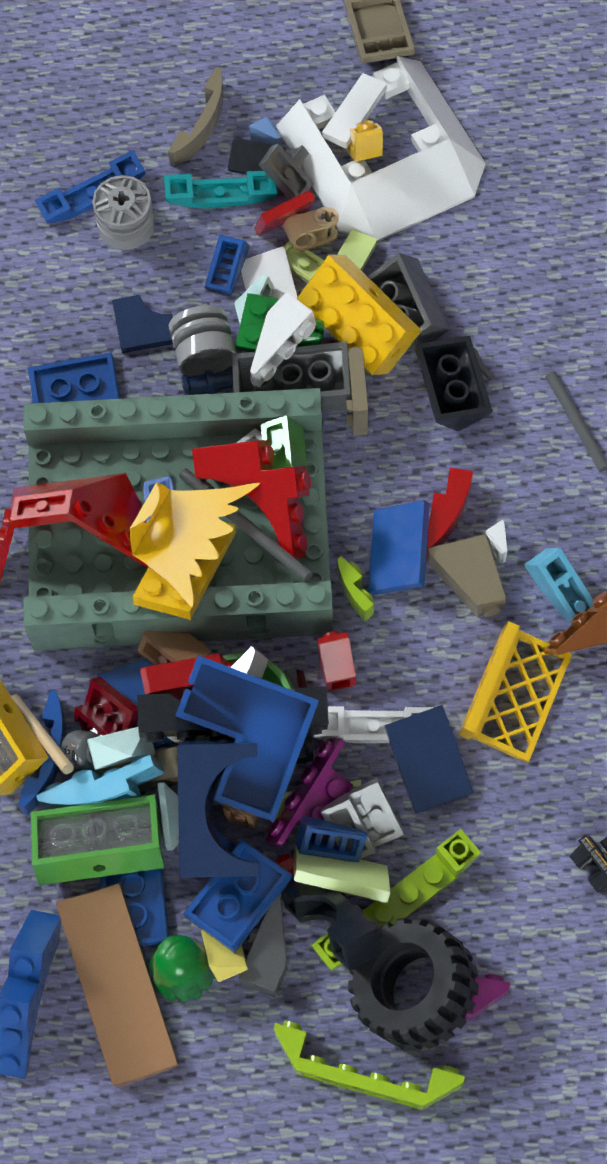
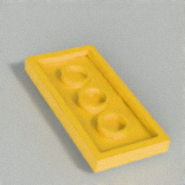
[132,522,236,620]

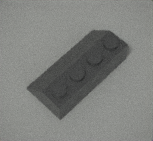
[232,342,352,413]

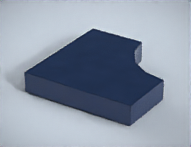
[112,295,173,353]

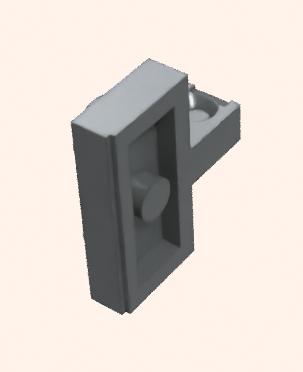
[259,143,313,200]

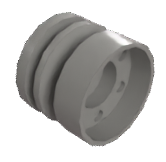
[92,175,155,250]
[168,305,237,377]

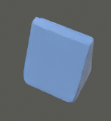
[249,117,281,146]

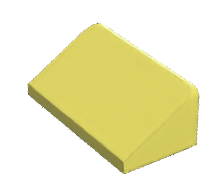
[201,930,248,982]

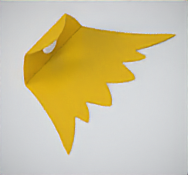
[130,483,260,608]

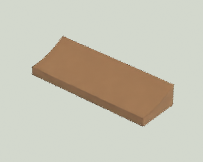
[56,883,180,1088]

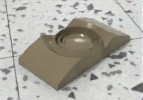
[343,0,415,64]

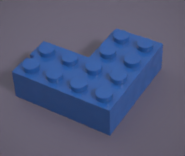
[175,655,319,822]

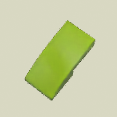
[337,556,374,621]

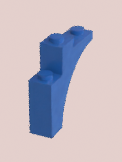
[0,910,61,1079]

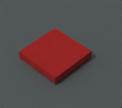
[254,190,315,236]

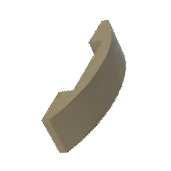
[168,67,223,168]

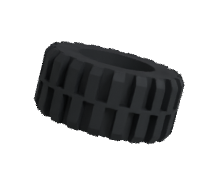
[348,917,479,1050]

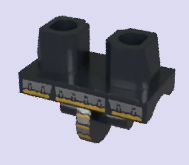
[570,835,607,893]

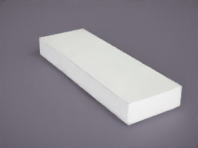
[322,73,387,149]

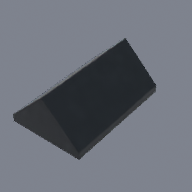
[414,336,493,431]

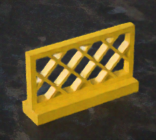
[458,621,572,763]

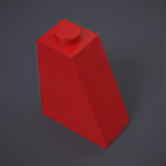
[140,653,234,702]

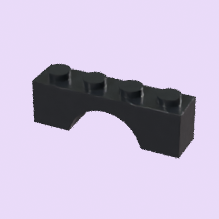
[281,875,383,971]

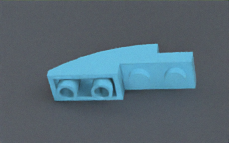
[36,755,165,809]

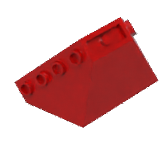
[0,473,149,582]

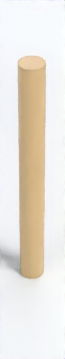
[11,694,74,774]

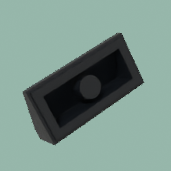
[228,137,287,174]

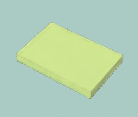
[294,847,390,903]

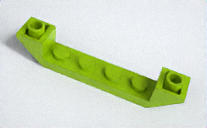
[311,829,481,971]
[274,1021,465,1110]

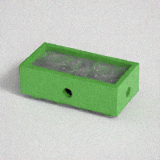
[31,795,164,885]

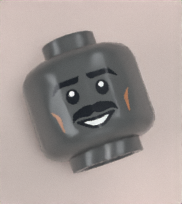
[60,730,100,771]

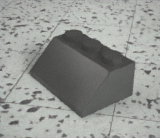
[367,253,450,352]

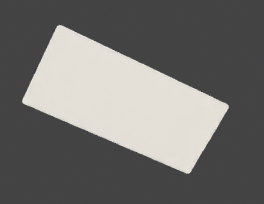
[241,246,297,299]

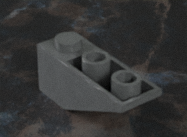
[239,895,288,998]

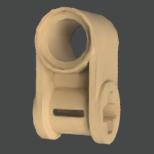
[283,207,339,252]

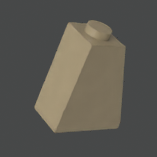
[427,534,506,617]

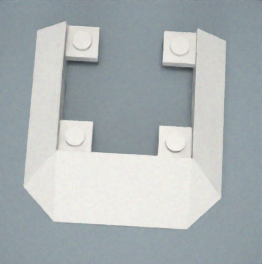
[276,56,486,242]

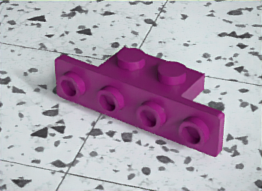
[265,738,353,846]

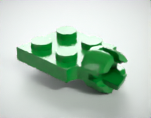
[235,293,325,352]

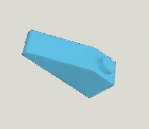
[524,548,593,625]

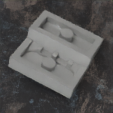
[321,778,404,859]

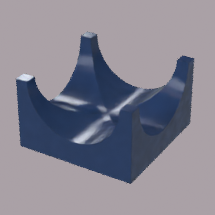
[177,739,264,877]

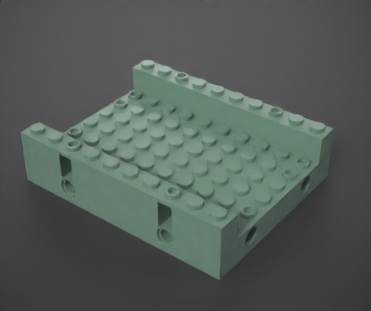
[24,388,333,650]

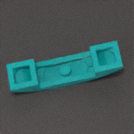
[164,171,277,209]

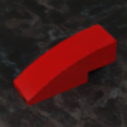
[426,468,473,558]

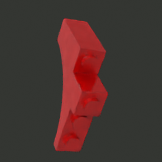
[192,439,311,559]

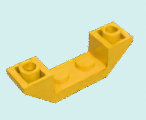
[346,118,383,162]

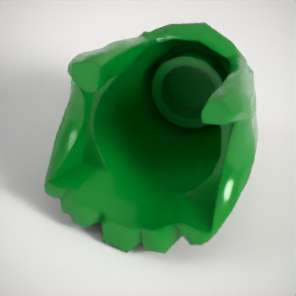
[150,935,216,1002]

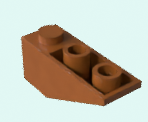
[543,592,607,655]

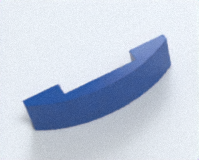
[35,150,146,224]
[18,690,66,815]

